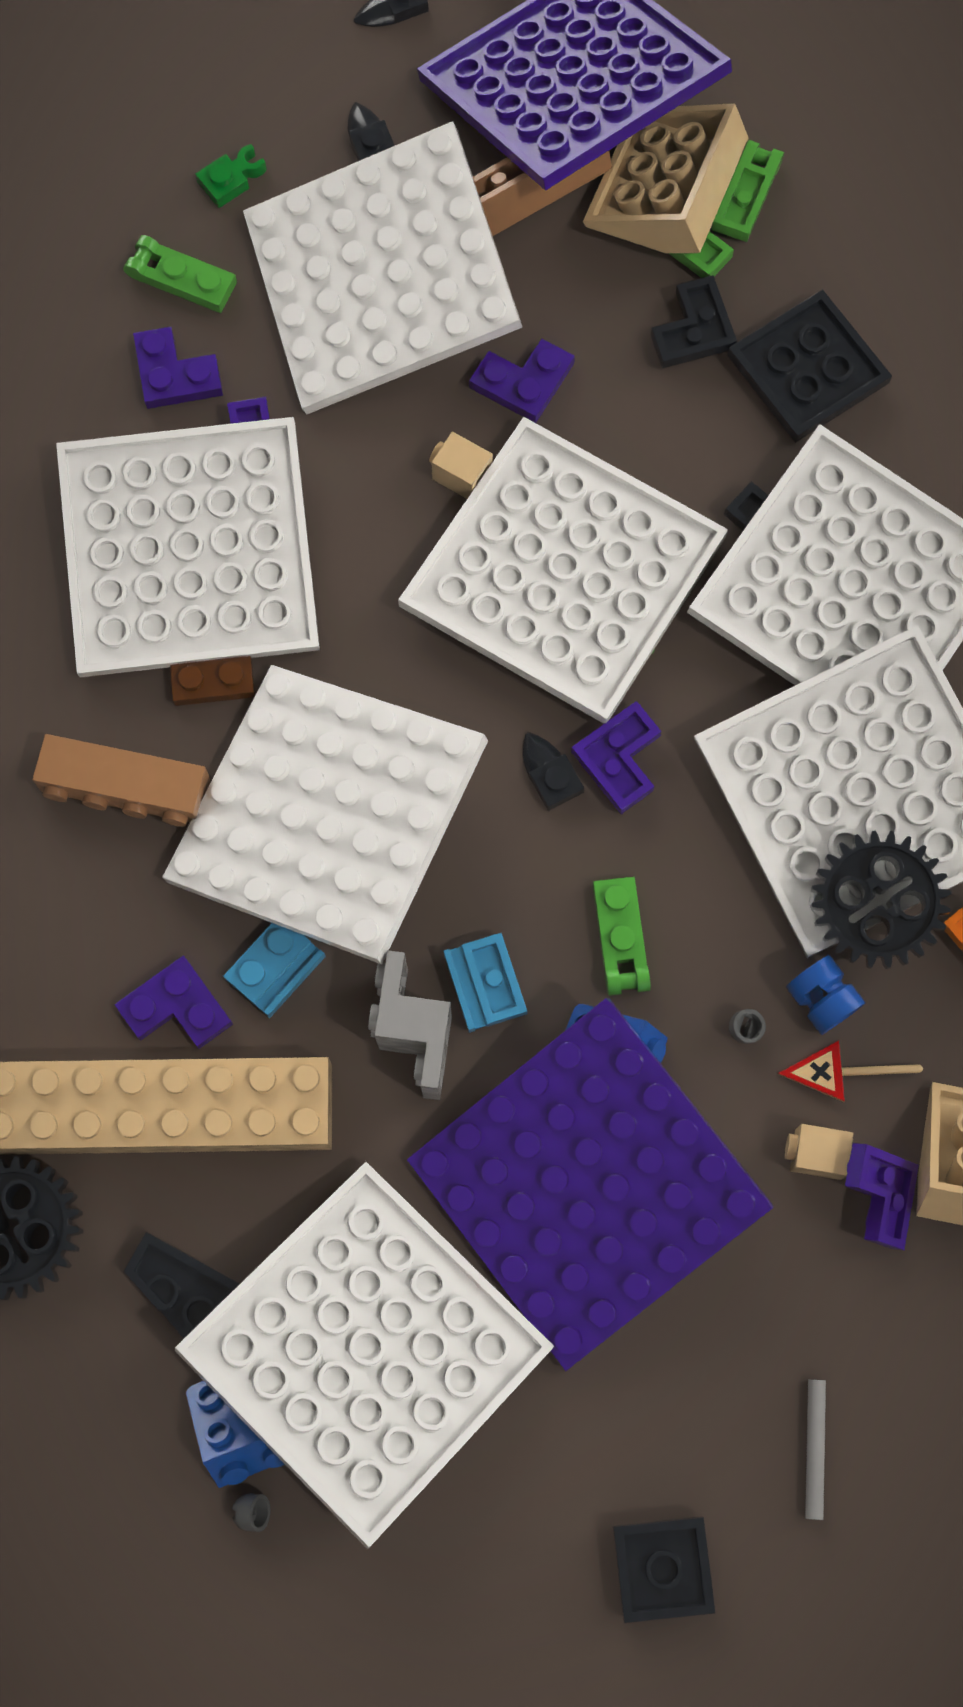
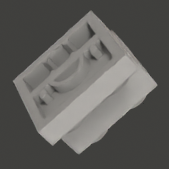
[368,950,452,1100]

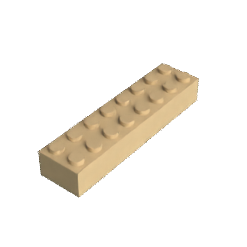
[0,1057,332,1155]

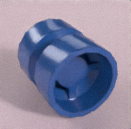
[786,955,866,1035]

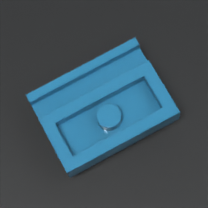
[223,923,326,1019]
[443,933,527,1033]

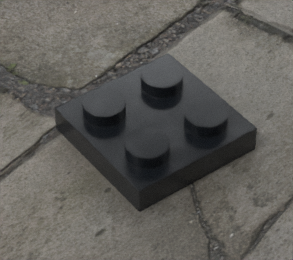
[613,1516,715,1623]

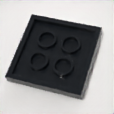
[727,289,892,443]

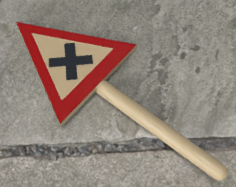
[778,1040,923,1103]

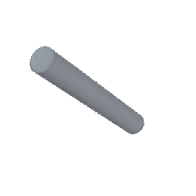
[805,1379,826,1520]

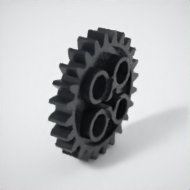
[810,830,952,969]
[0,1156,84,1300]

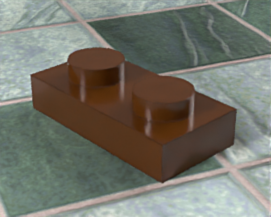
[170,656,255,706]

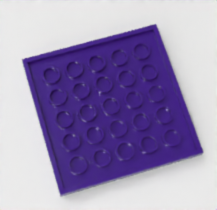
[417,0,732,191]
[407,998,774,1371]

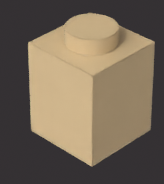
[429,431,493,499]
[785,1124,853,1180]

